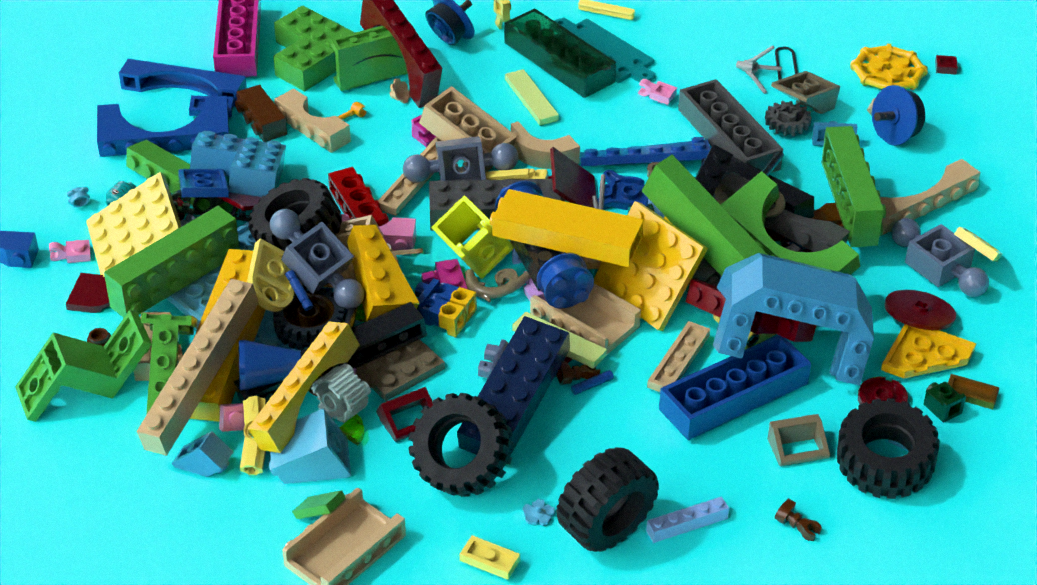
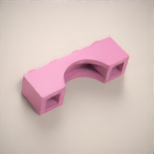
[341,214,417,251]

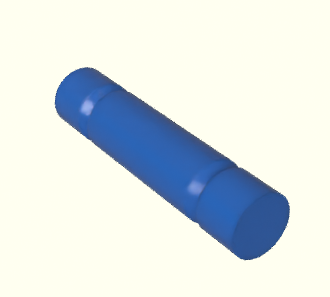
[285,270,314,311]
[571,370,614,395]

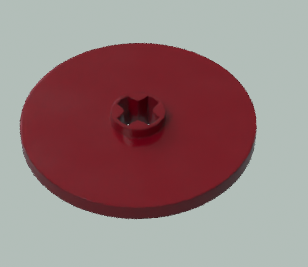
[884,290,956,330]

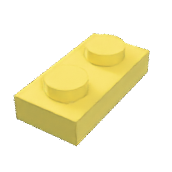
[459,535,520,580]

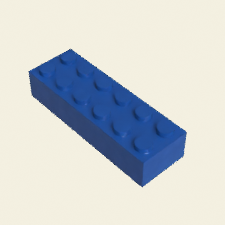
[659,335,811,440]

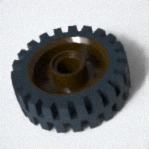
[273,287,346,351]

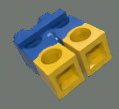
[415,278,477,338]

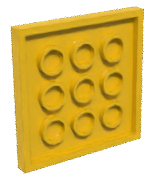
[594,201,708,331]

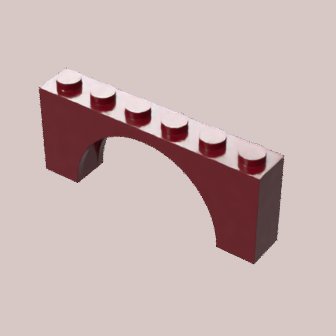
[360,0,443,108]

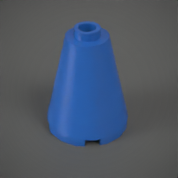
[239,340,302,390]

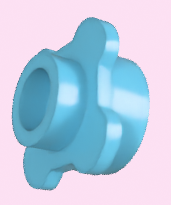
[67,187,90,207]

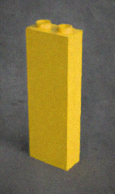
[490,189,644,267]

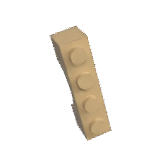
[274,88,351,153]

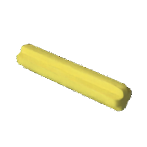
[578,0,635,20]

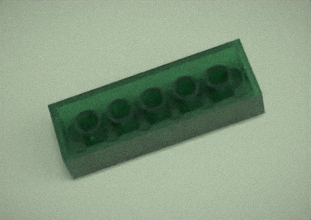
[504,8,616,98]

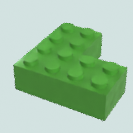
[273,5,355,92]

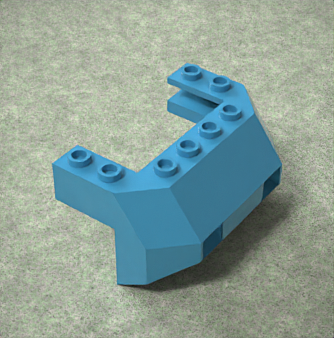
[713,253,874,386]

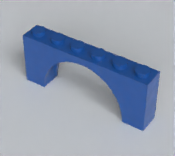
[97,96,230,157]

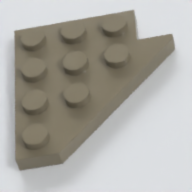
[355,339,445,401]

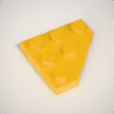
[881,324,977,379]

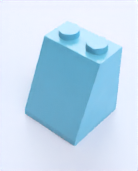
[269,408,351,484]

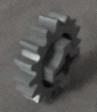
[765,101,812,136]

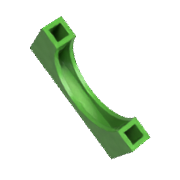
[721,171,861,275]

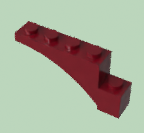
[685,279,817,342]

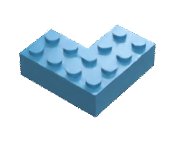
[190,131,286,197]

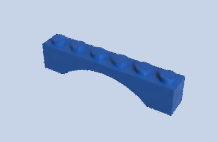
[118,58,247,107]

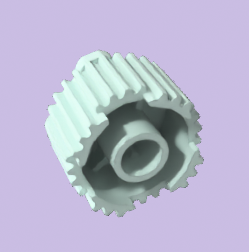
[311,363,371,423]

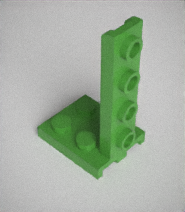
[141,313,200,415]

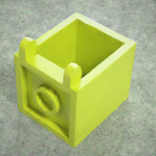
[431,195,514,279]

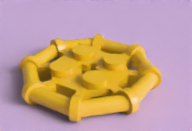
[850,43,928,90]

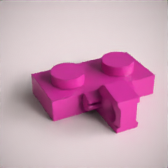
[421,259,468,289]

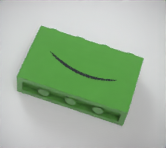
[330,24,415,91]

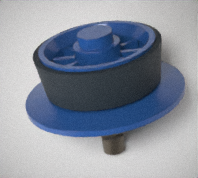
[425,0,475,45]
[872,85,925,145]

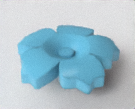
[522,499,555,526]

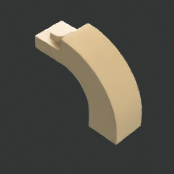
[511,121,580,169]

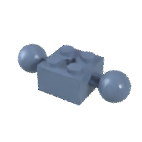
[403,136,519,183]
[270,209,364,310]
[891,218,989,297]

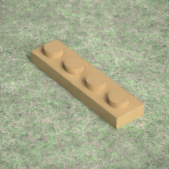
[647,321,710,392]

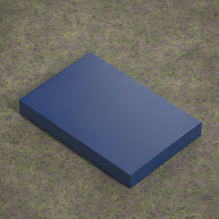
[178,169,229,197]

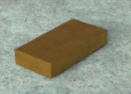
[948,374,1000,410]

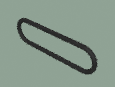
[775,46,798,80]

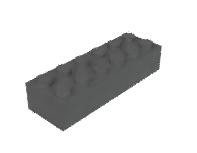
[678,79,784,173]
[429,178,565,231]

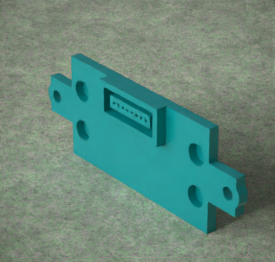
[551,17,656,84]

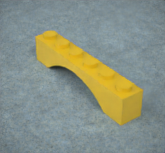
[248,322,360,453]

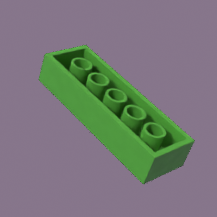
[821,126,886,247]
[104,206,240,318]

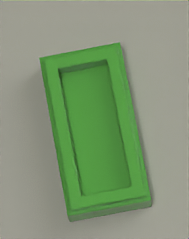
[292,490,346,519]

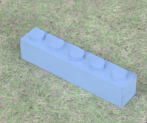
[646,496,729,543]

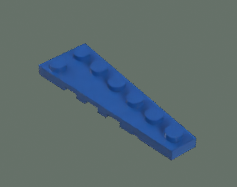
[580,137,711,166]

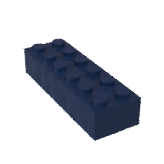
[457,316,570,465]

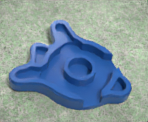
[597,170,648,210]

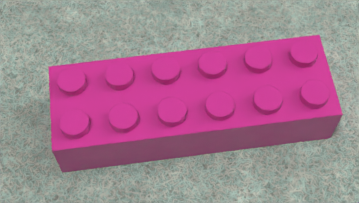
[213,0,261,77]

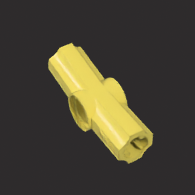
[240,396,266,475]

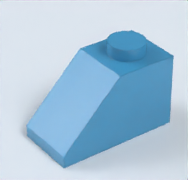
[171,431,234,477]

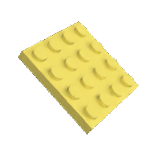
[86,172,181,277]

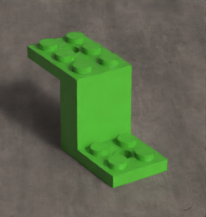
[15,310,152,422]

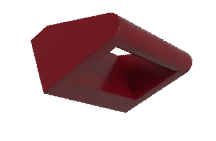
[376,387,433,442]

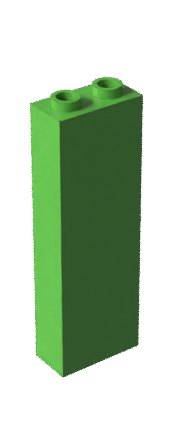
[642,154,768,276]

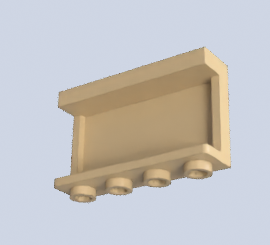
[530,283,641,355]
[282,488,406,585]

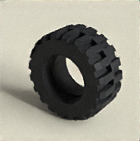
[248,178,342,251]
[408,393,514,497]
[837,398,940,499]
[556,447,659,552]

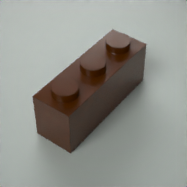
[235,84,287,142]

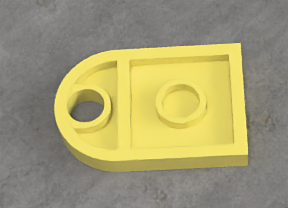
[954,226,1003,261]
[247,238,294,312]

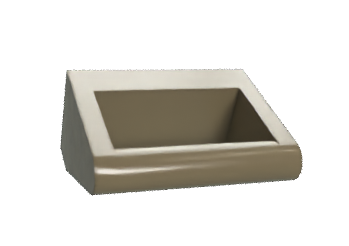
[767,414,830,466]

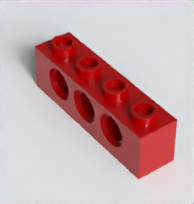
[328,166,389,227]

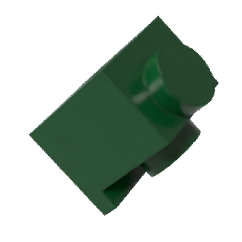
[924,381,966,423]

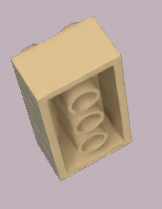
[419,86,517,173]

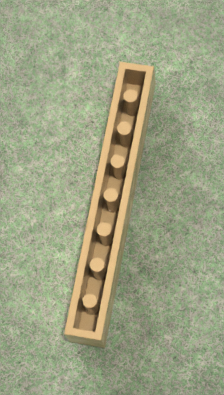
[136,279,259,456]

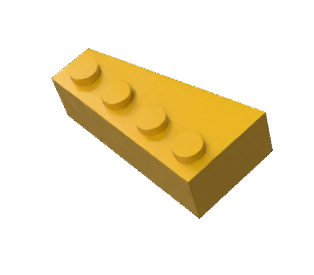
[347,224,419,321]

